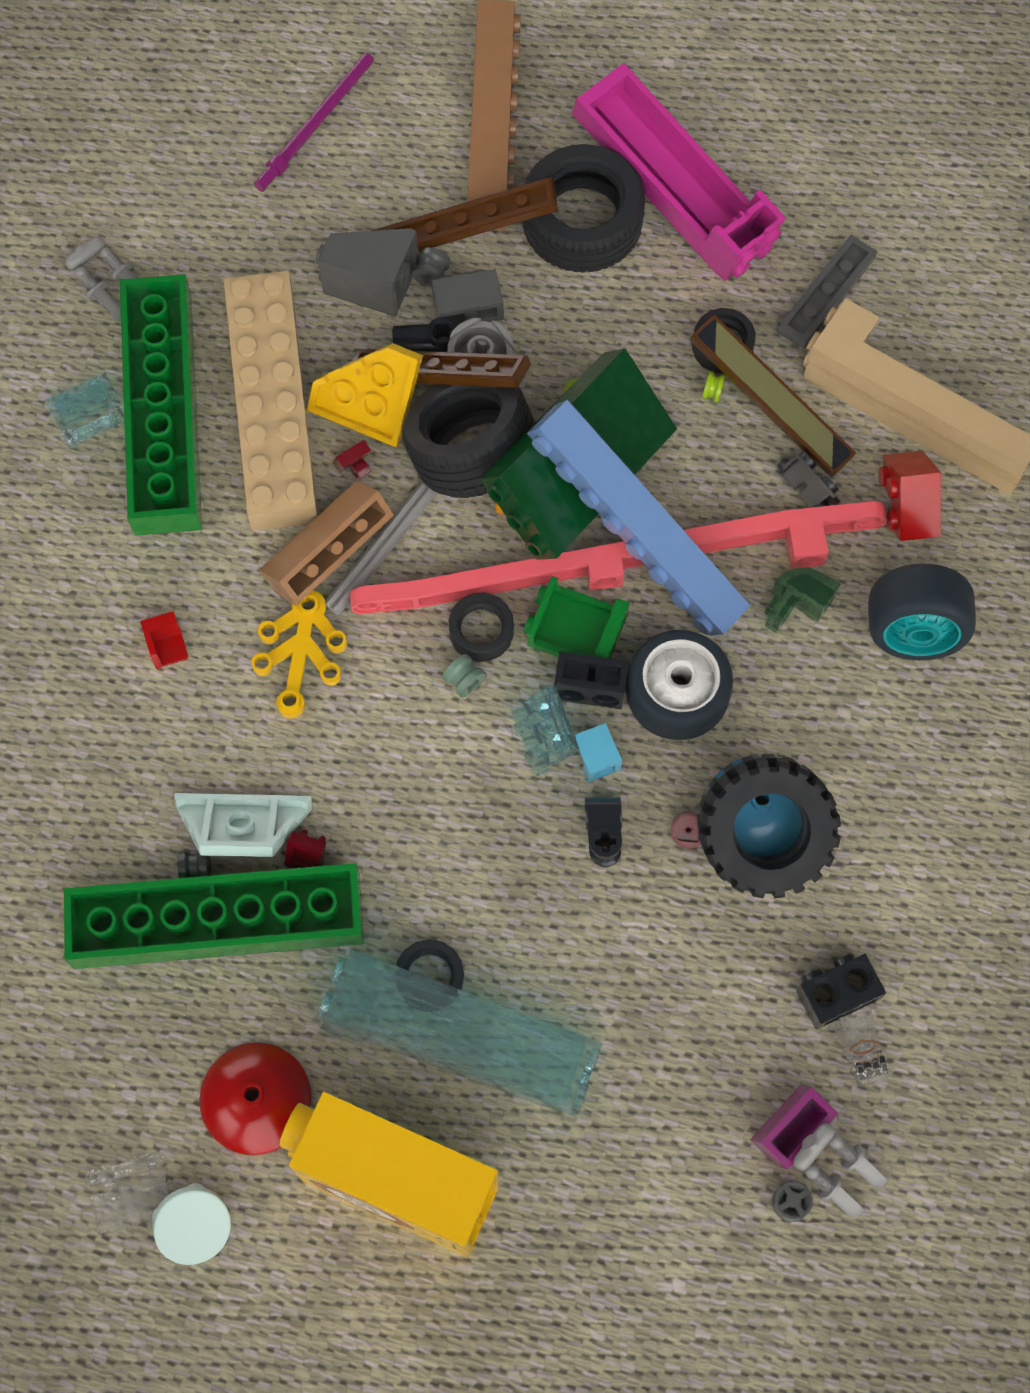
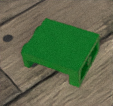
[523,576,630,659]

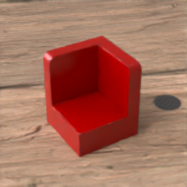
[140,611,189,669]

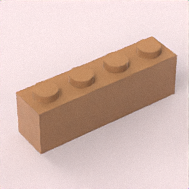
[259,481,394,605]

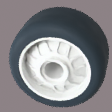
[626,630,733,740]

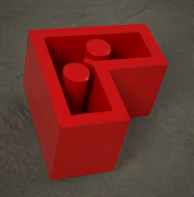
[878,451,941,541]

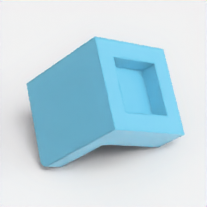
[574,723,622,783]

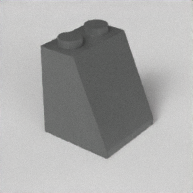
[316,229,419,317]

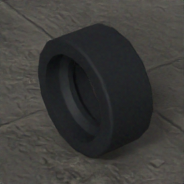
[692,308,756,374]
[449,593,514,662]
[394,939,464,1013]

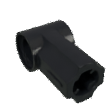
[392,317,456,352]

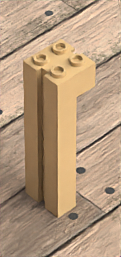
[802,298,1030,495]

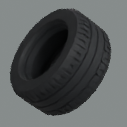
[522,144,645,273]
[402,384,535,498]

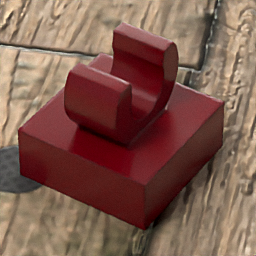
[332,440,371,481]
[284,829,326,869]

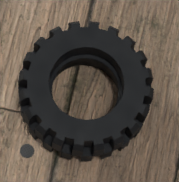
[697,754,841,899]

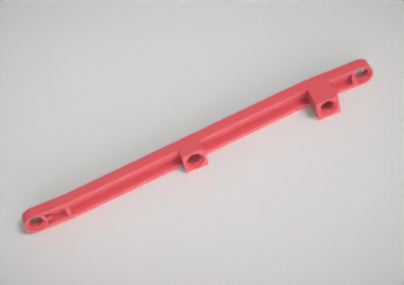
[349,501,887,614]

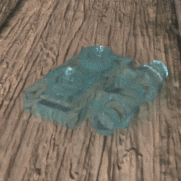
[512,686,580,776]

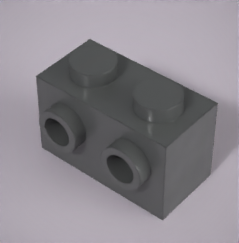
[432,269,504,327]

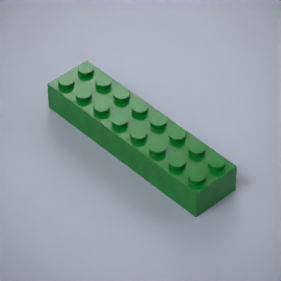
[120,274,202,536]
[63,863,364,970]

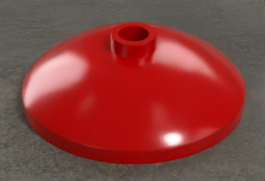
[199,1043,311,1156]

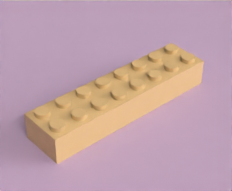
[224,271,318,531]

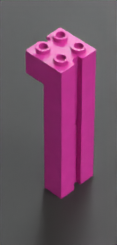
[572,63,786,281]

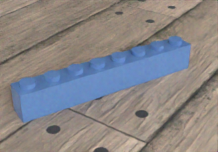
[527,400,751,636]

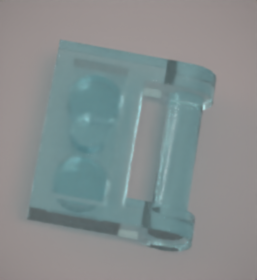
[45,373,124,450]

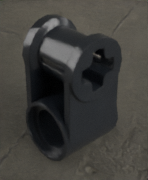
[585,796,622,867]

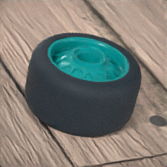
[868,563,976,661]

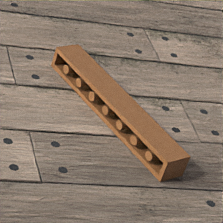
[467,0,521,230]

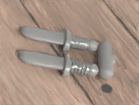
[65,237,137,324]
[794,1123,888,1217]

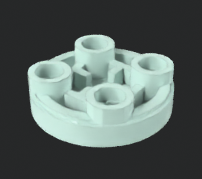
[152,1183,231,1265]

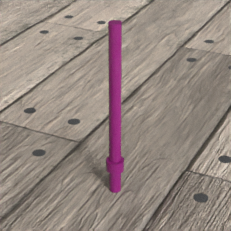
[254,53,374,192]

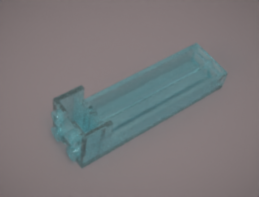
[316,949,603,1117]

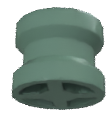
[442,654,486,698]

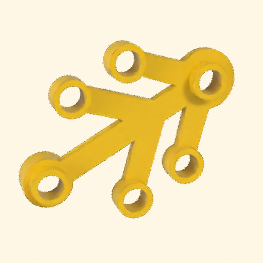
[251,590,347,719]

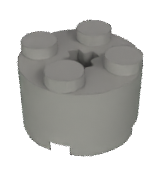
[447,318,514,355]

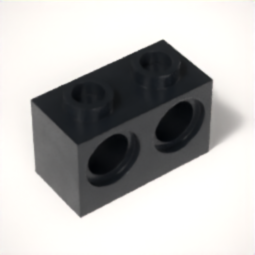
[553,651,629,710]
[796,953,886,1030]

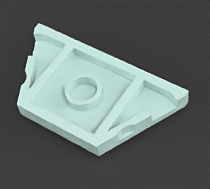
[174,793,312,857]

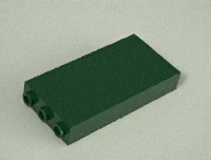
[480,348,677,560]

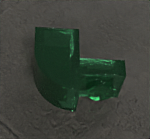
[764,568,841,633]

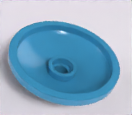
[707,756,802,857]

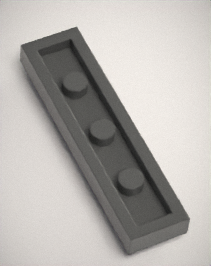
[777,235,878,349]

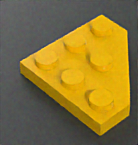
[307,343,423,448]

